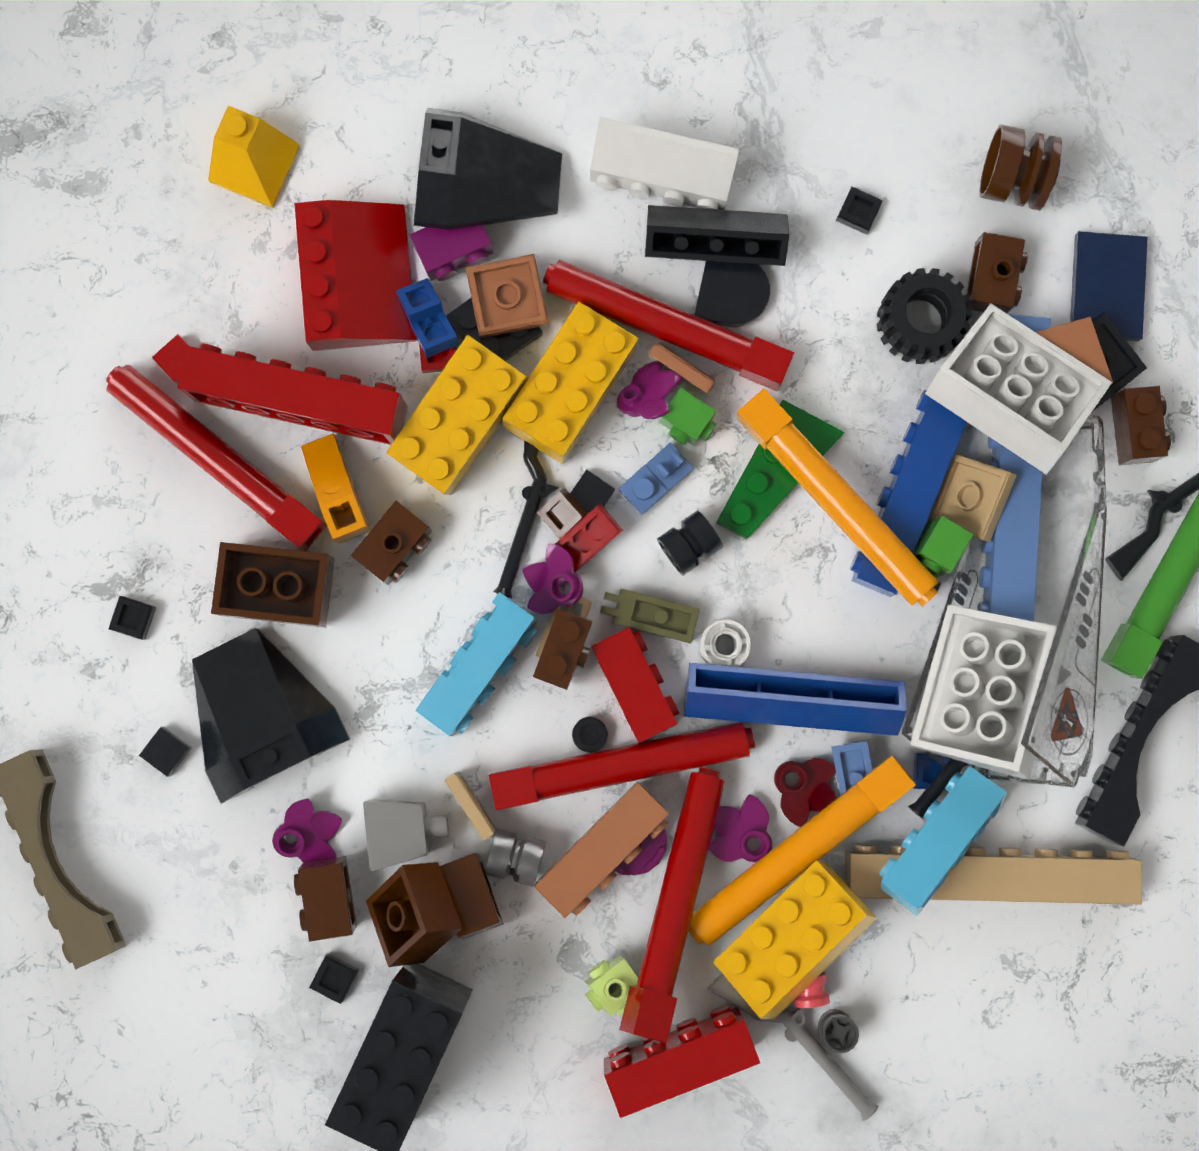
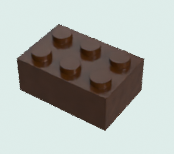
[211,542,335,628]

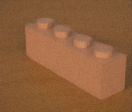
[534,781,669,918]

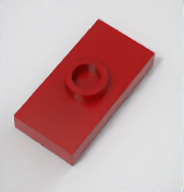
[555,504,624,573]

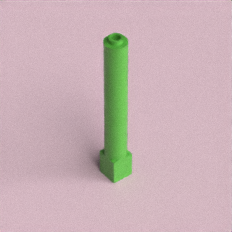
[1100,493,1199,679]

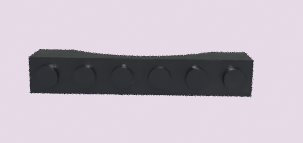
[1075,635,1199,847]

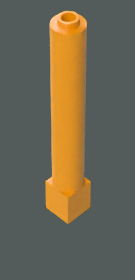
[737,388,939,607]
[688,754,916,946]

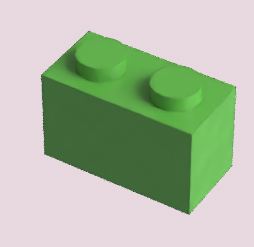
[914,516,974,578]

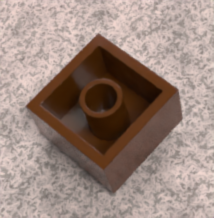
[366,862,462,967]

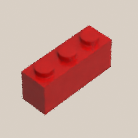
[591,627,680,743]

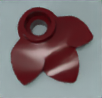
[774,758,836,827]

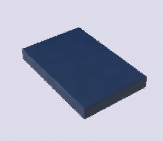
[1070,231,1148,342]

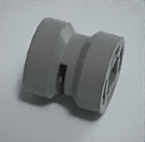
[817,1009,859,1053]

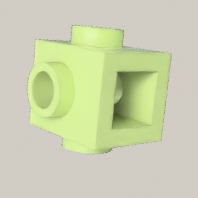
[584,955,638,1016]

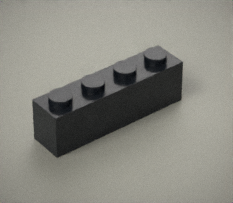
[645,205,790,266]

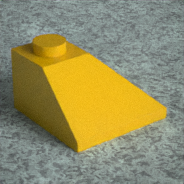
[208,106,300,208]

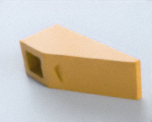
[301,433,372,544]

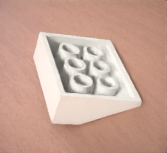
[925,303,1112,475]
[910,605,1065,780]

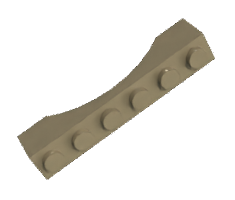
[0,749,126,970]

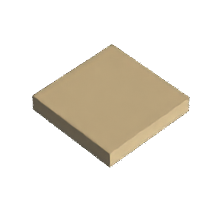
[928,454,1017,543]

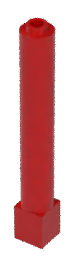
[543,259,795,391]
[106,365,327,551]
[489,722,755,811]
[619,767,725,1044]

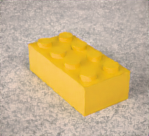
[502,301,639,465]
[386,335,529,495]
[713,860,877,1020]

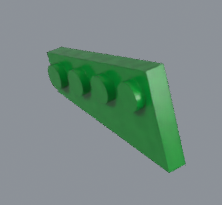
[716,400,845,540]

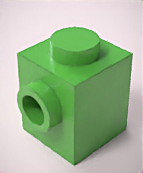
[660,388,717,446]

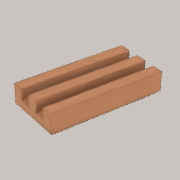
[648,343,716,393]

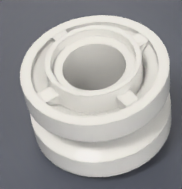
[699,619,751,667]

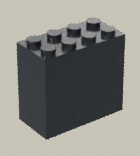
[325,964,473,1151]

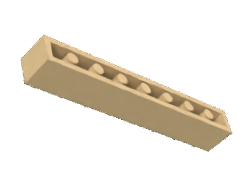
[845,844,1142,905]

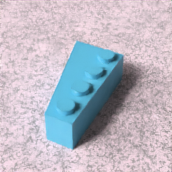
[415,592,538,736]
[879,766,1007,916]

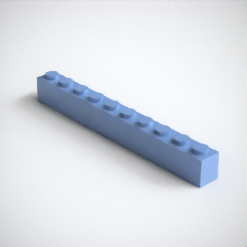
[977,314,1051,622]

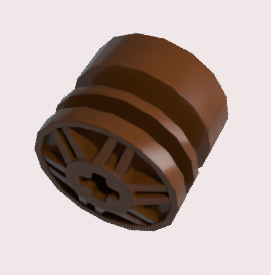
[979,124,1062,211]

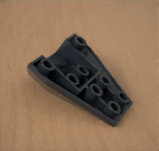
[414,108,562,230]
[192,628,351,804]

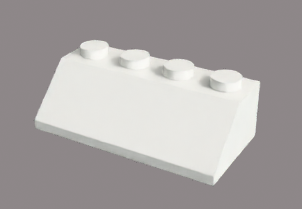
[590,117,739,210]

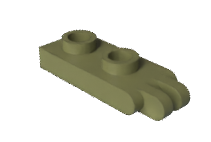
[600,589,700,644]

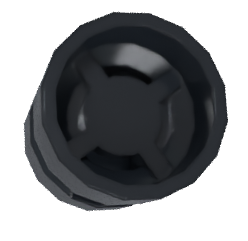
[657,510,724,576]

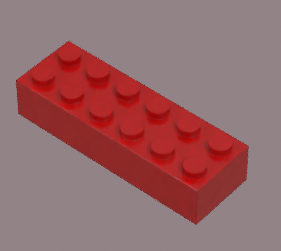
[177,343,408,445]

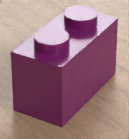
[409,225,493,282]

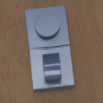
[618,442,694,516]
[831,740,881,813]

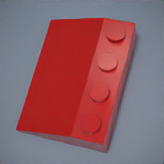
[294,200,417,351]

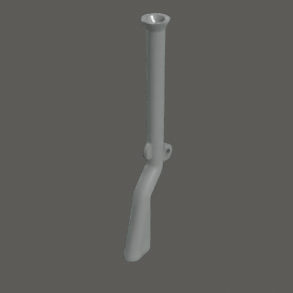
[708,974,879,1121]

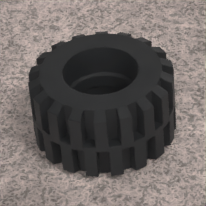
[876,268,973,364]

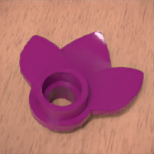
[617,361,683,420]
[522,543,584,614]
[709,794,772,862]
[272,798,342,862]

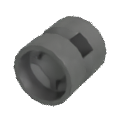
[485,828,546,887]

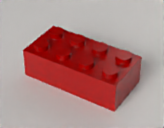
[604,1005,760,1118]

